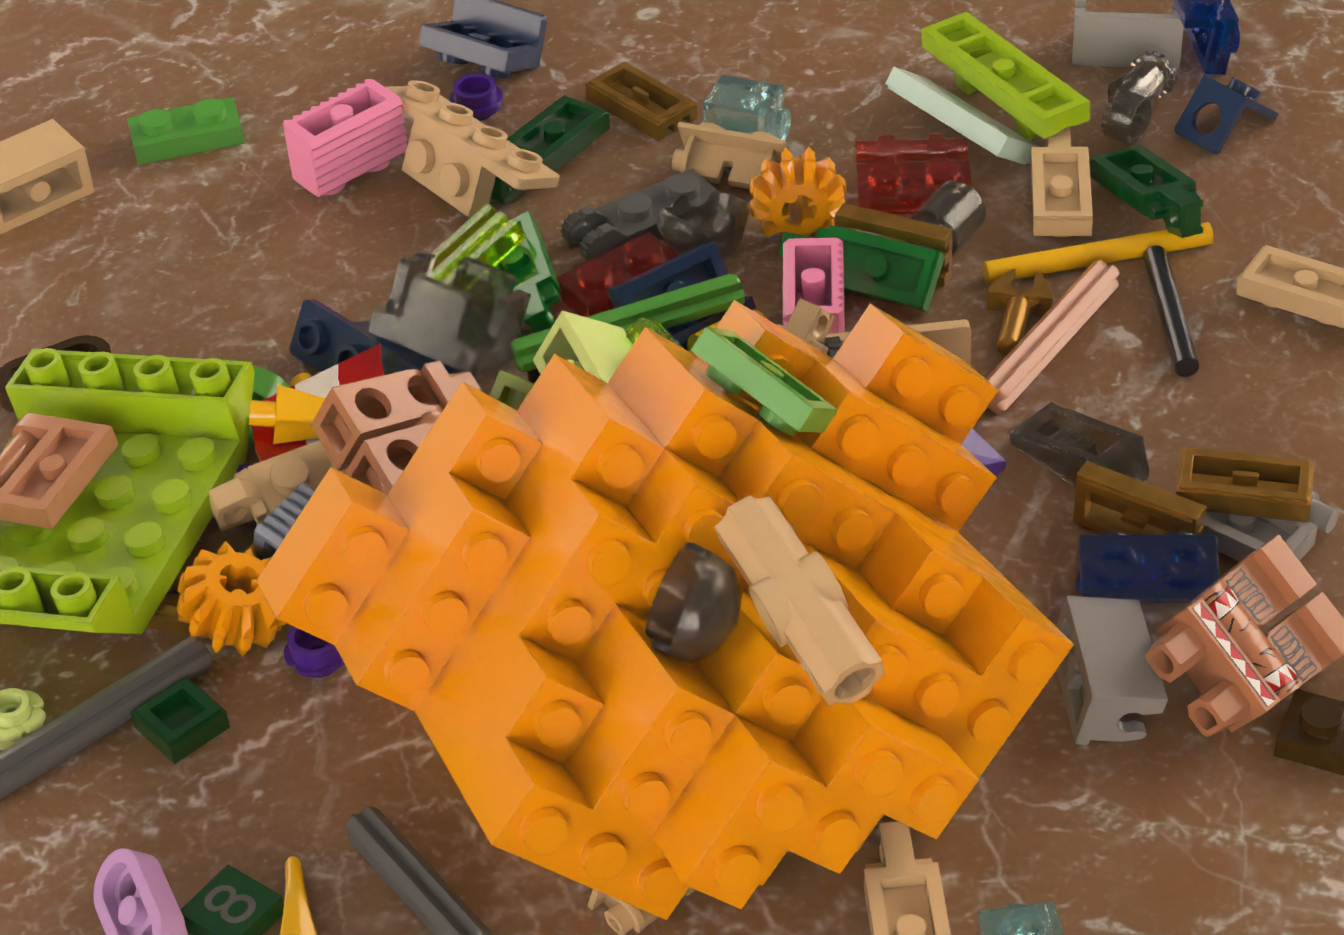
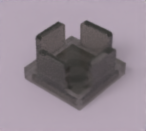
[368,250,531,377]

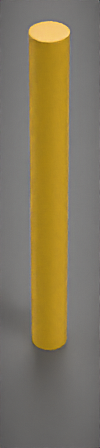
[982,222,1214,285]

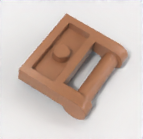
[0,413,119,529]

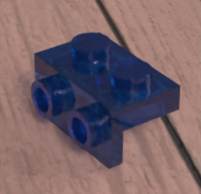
[1172,0,1240,75]
[1075,532,1219,603]

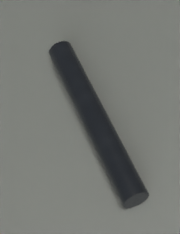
[1143,246,1199,377]

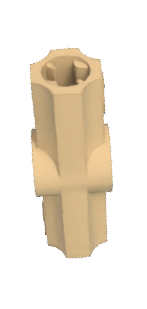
[714,495,885,706]

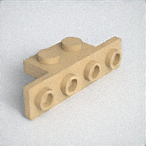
[386,80,560,217]

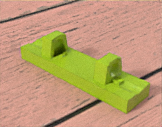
[921,12,1090,141]

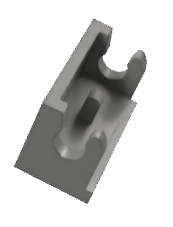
[1072,0,1184,69]
[1056,596,1168,745]

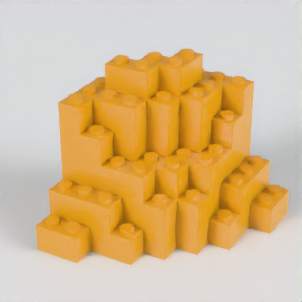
[257,300,1074,920]

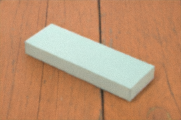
[885,67,1039,165]

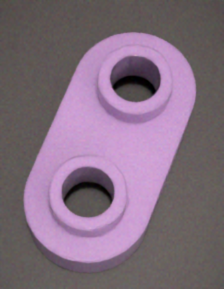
[93,848,188,935]

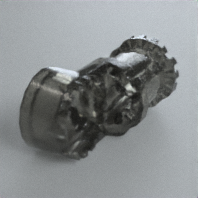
[1101,51,1177,145]

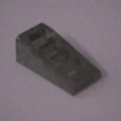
[1008,402,1150,487]

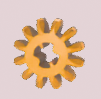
[750,147,847,240]
[177,541,286,657]

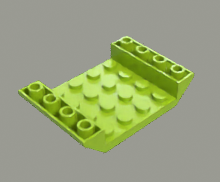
[0,348,255,634]

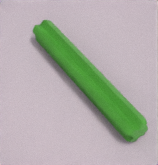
[511,274,745,372]

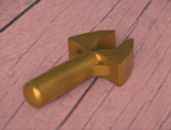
[987,269,1053,356]

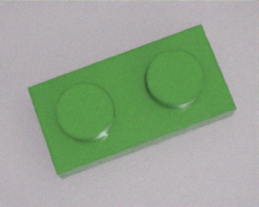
[127,97,245,165]
[691,327,838,436]

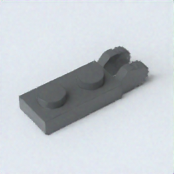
[560,169,724,264]

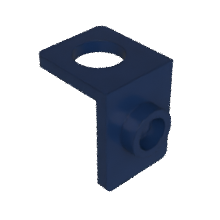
[1174,75,1279,155]

